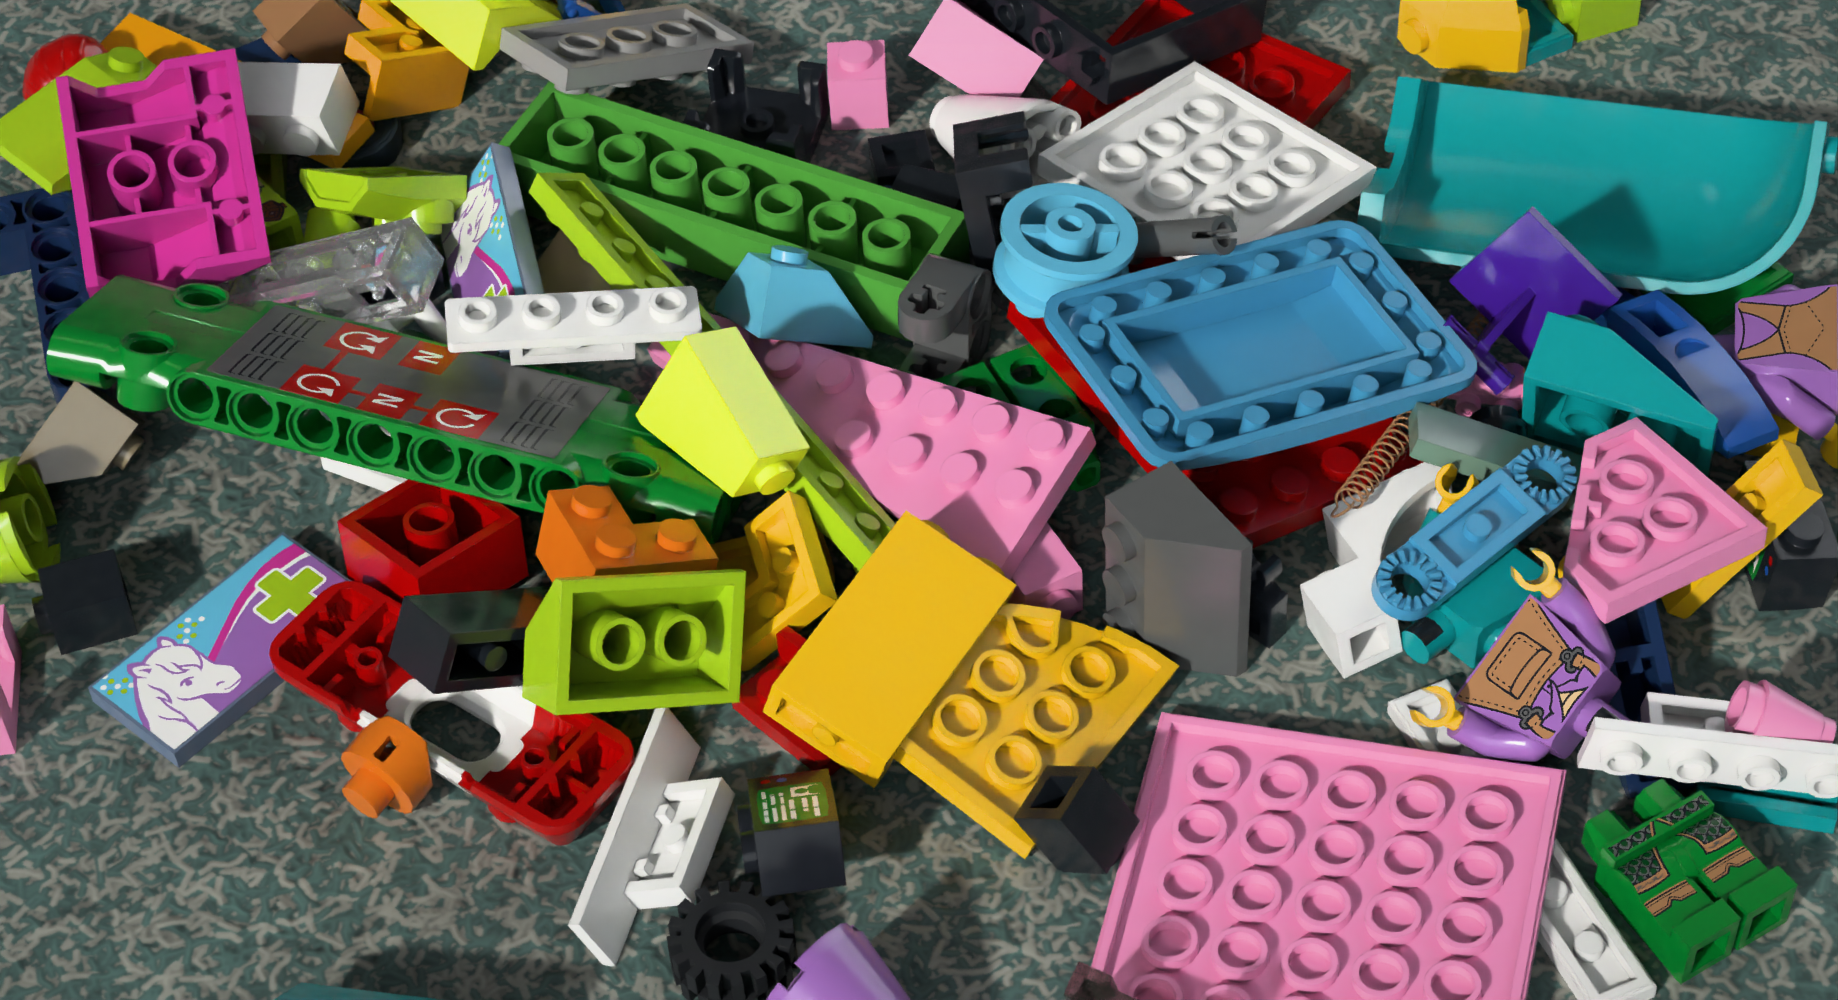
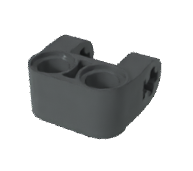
[898,253,992,380]

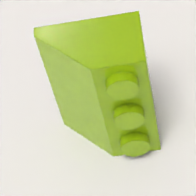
[522,569,746,715]

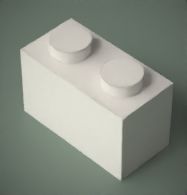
[238,62,360,156]

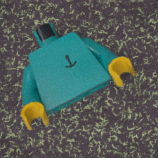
[1400,463,1566,669]

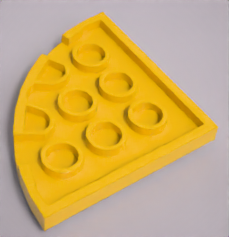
[894,604,1179,859]

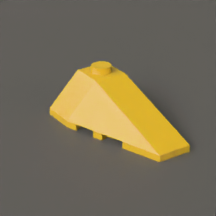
[1397,0,1530,73]

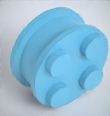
[993,183,1138,318]

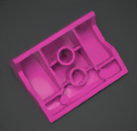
[55,48,271,297]

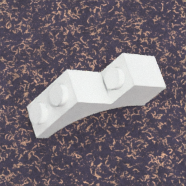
[1300,462,1453,679]

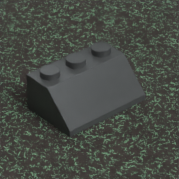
[1102,461,1252,677]

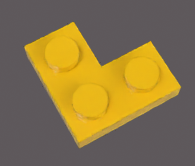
[741,491,838,672]

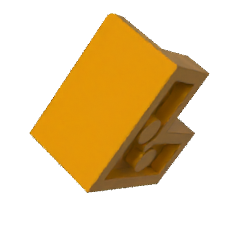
[344,0,469,121]

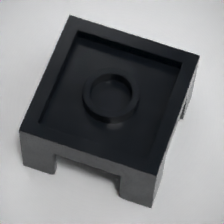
[683,48,830,163]
[953,111,1033,281]

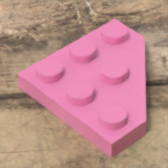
[1562,417,1768,624]

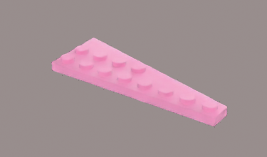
[647,313,1097,580]

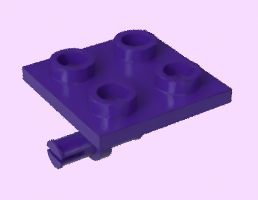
[1443,206,1622,395]

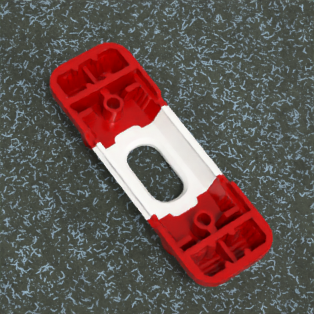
[269,581,635,845]

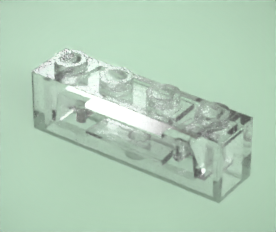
[217,217,444,324]

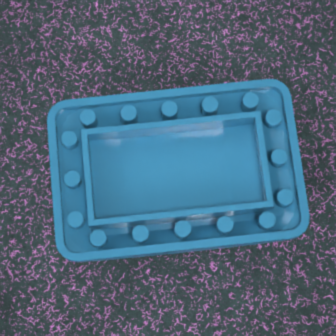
[1044,220,1477,471]

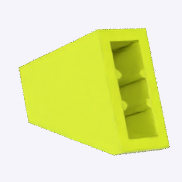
[635,326,810,498]

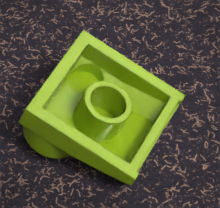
[300,167,467,235]

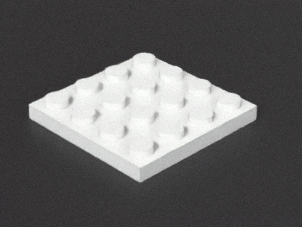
[1037,61,1377,261]

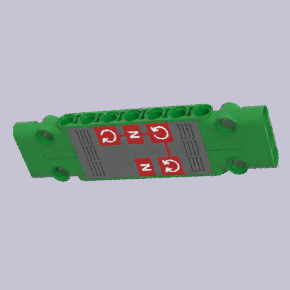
[46,274,748,544]

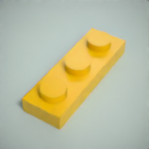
[1661,439,1824,619]

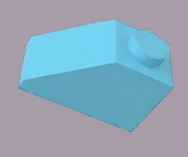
[714,245,874,348]

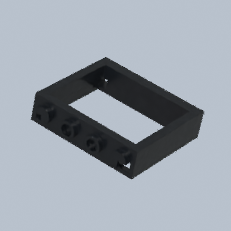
[960,0,1267,105]

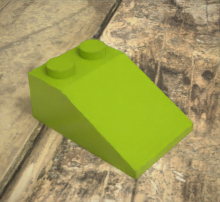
[0,47,157,195]

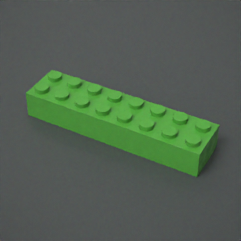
[499,81,970,342]

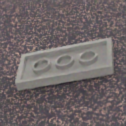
[500,3,754,95]

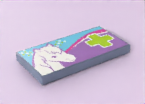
[440,142,545,360]
[88,532,351,768]

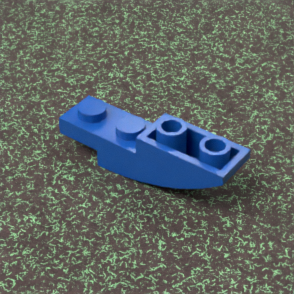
[1594,286,1779,459]

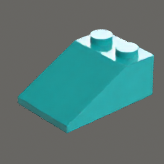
[1522,311,1719,479]

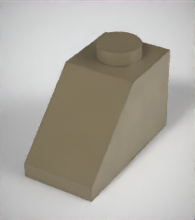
[17,381,145,484]

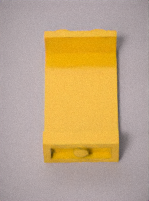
[763,510,1016,788]

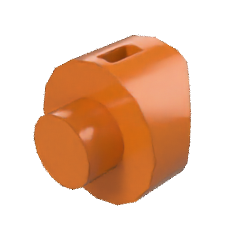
[341,716,433,818]

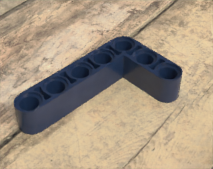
[0,188,114,405]

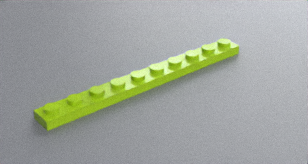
[529,173,896,574]

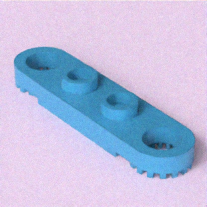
[1371,445,1578,621]

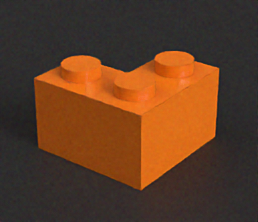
[535,485,718,583]

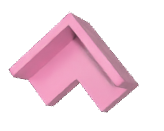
[909,0,1044,98]

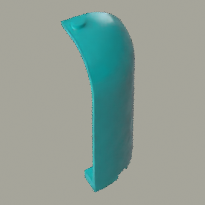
[1357,76,1838,295]

